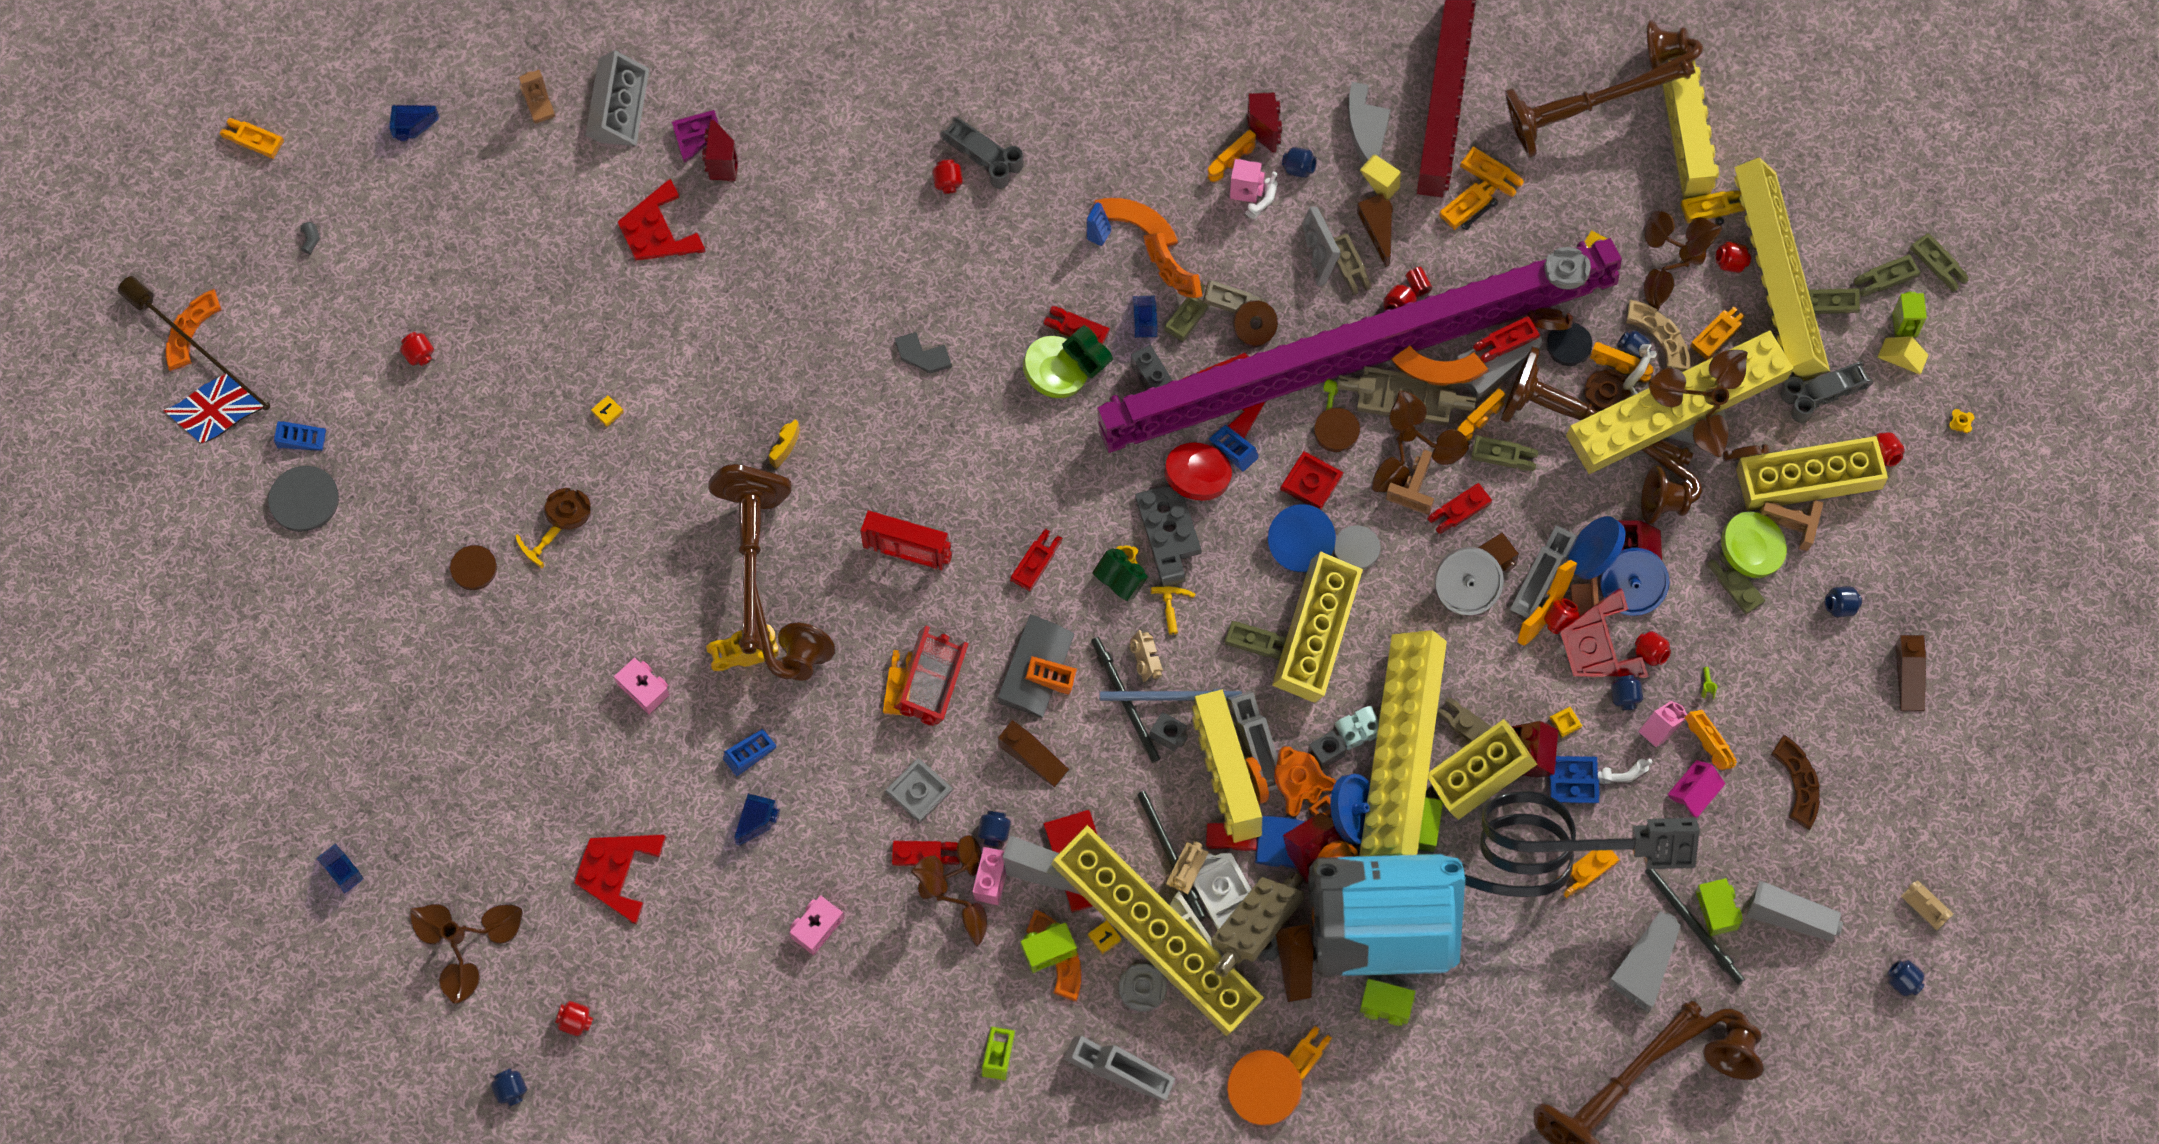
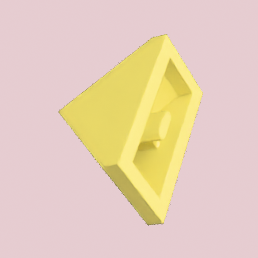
[1360,155,1401,200]
[1877,336,1928,375]

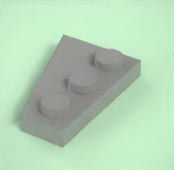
[1302,207,1341,286]

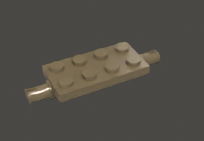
[1337,366,1476,426]
[1211,872,1304,977]

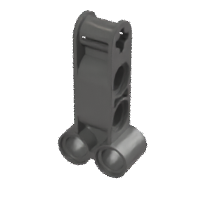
[940,117,1024,189]
[1780,362,1874,423]

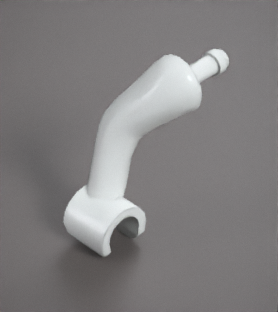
[1245,172,1278,220]
[1623,344,1657,395]
[1598,758,1652,784]

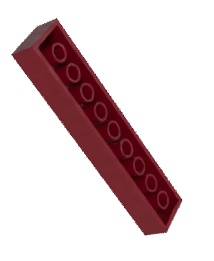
[1416,0,1476,198]

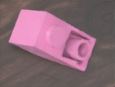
[1638,701,1687,747]

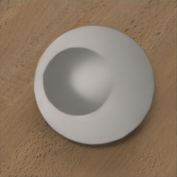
[1435,547,1504,615]

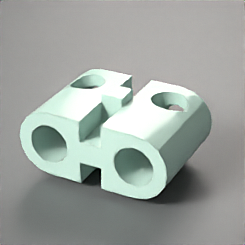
[1334,706,1379,750]

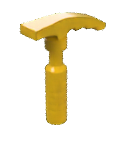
[515,526,562,568]
[1151,586,1195,635]

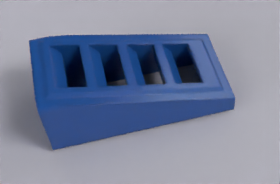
[1086,202,1112,246]
[274,421,326,451]
[1209,424,1259,471]
[723,729,777,777]

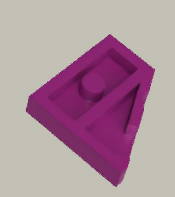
[672,110,719,162]

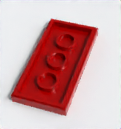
[1043,810,1098,913]

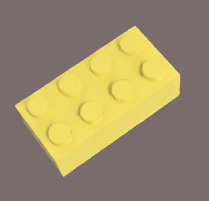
[1428,719,1537,820]

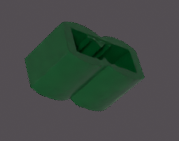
[1062,325,1114,378]
[1092,548,1148,602]

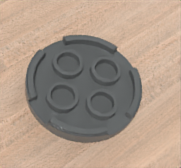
[268,466,339,532]

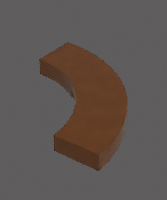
[1771,735,1820,830]

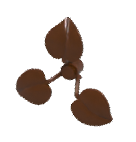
[1644,211,1722,311]
[1648,350,1748,457]
[1372,390,1469,492]
[911,835,987,947]
[410,904,523,1004]

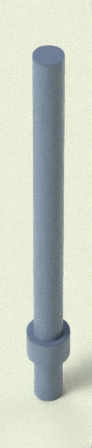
[1099,689,1242,701]

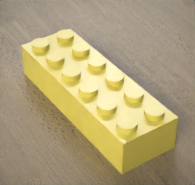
[1662,60,1719,199]
[1736,436,1888,511]
[1272,552,1363,703]
[1192,689,1262,843]

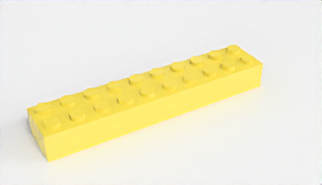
[1734,157,1830,380]
[1566,331,1794,474]
[1360,630,1447,856]
[1051,825,1264,1037]

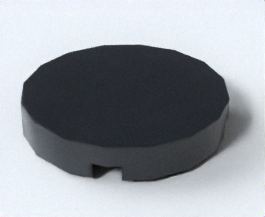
[1546,323,1593,366]

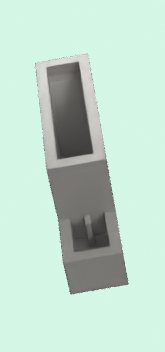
[1348,82,1390,165]
[1510,525,1578,618]
[1228,691,1278,791]
[1064,1036,1175,1101]

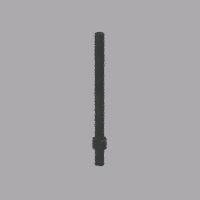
[1091,637,1160,763]
[1137,791,1206,921]
[1644,869,1745,985]

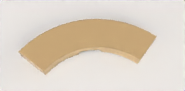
[1626,300,1690,372]

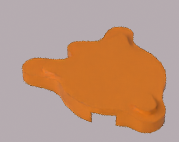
[1274,746,1336,817]

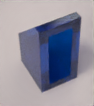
[389,105,439,141]
[1132,295,1158,338]
[734,793,780,846]
[316,843,364,894]

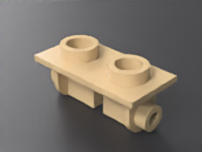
[1130,630,1163,682]
[1166,841,1209,894]
[1901,880,1954,930]

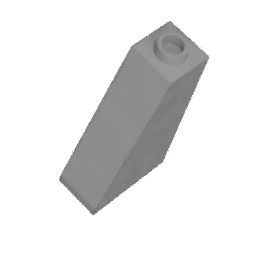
[1457,336,1542,403]
[1003,836,1081,895]
[1746,881,1843,942]
[1608,911,1681,1013]

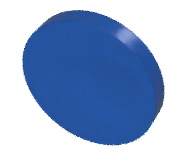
[1268,504,1336,573]
[1568,516,1625,579]
[1600,548,1670,616]
[1330,774,1370,845]

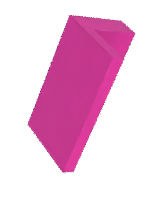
[1667,760,1725,818]

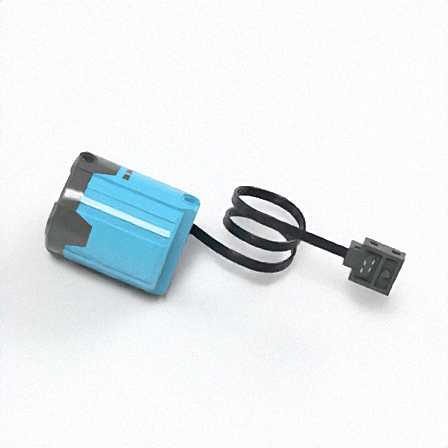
[1308,791,1700,977]

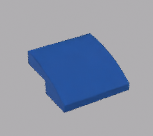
[1549,756,1599,803]
[1255,816,1305,869]

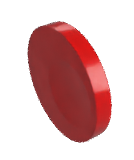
[1164,442,1232,501]

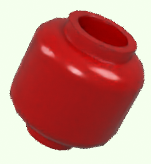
[932,160,963,194]
[1715,242,1751,273]
[1383,285,1417,310]
[400,332,434,367]
[1875,432,1905,467]
[1544,598,1579,634]
[1635,631,1671,666]
[555,1001,593,1036]

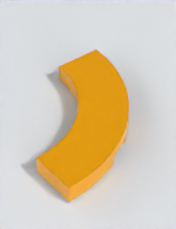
[1518,560,1577,646]

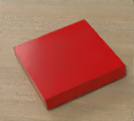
[1280,451,1344,510]

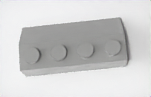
[585,50,649,146]

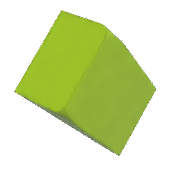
[982,1027,1015,1080]

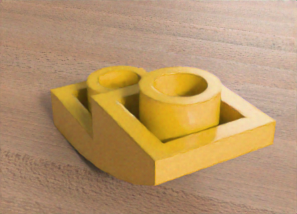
[768,419,800,469]

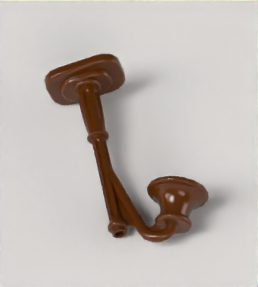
[1505,20,1703,158]
[1500,346,1702,524]
[708,464,835,681]
[1533,1001,1764,1144]

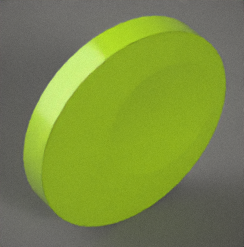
[1023,336,1088,398]
[1721,512,1787,578]

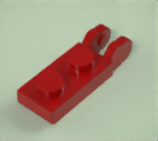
[1043,306,1110,344]
[1473,316,1540,363]
[1427,483,1492,534]
[1010,529,1063,592]
[892,841,960,866]

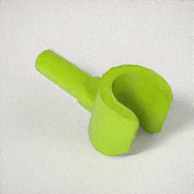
[1323,379,1339,410]
[1701,667,1717,699]

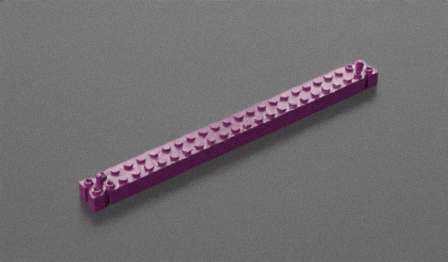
[1097,238,1622,453]

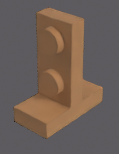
[519,69,556,124]
[1386,450,1434,515]
[1759,500,1823,551]

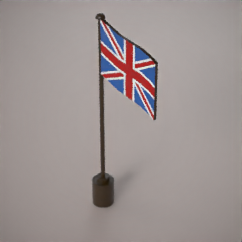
[118,276,270,443]

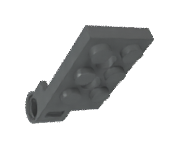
[1135,485,1202,587]

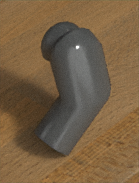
[300,222,320,255]

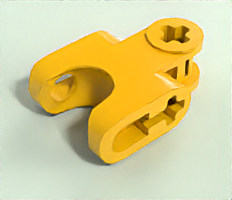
[706,624,779,671]

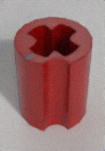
[1405,267,1433,297]

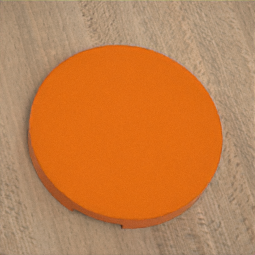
[1228,1050,1302,1125]

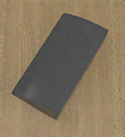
[998,614,1075,718]

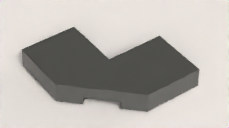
[895,332,952,374]

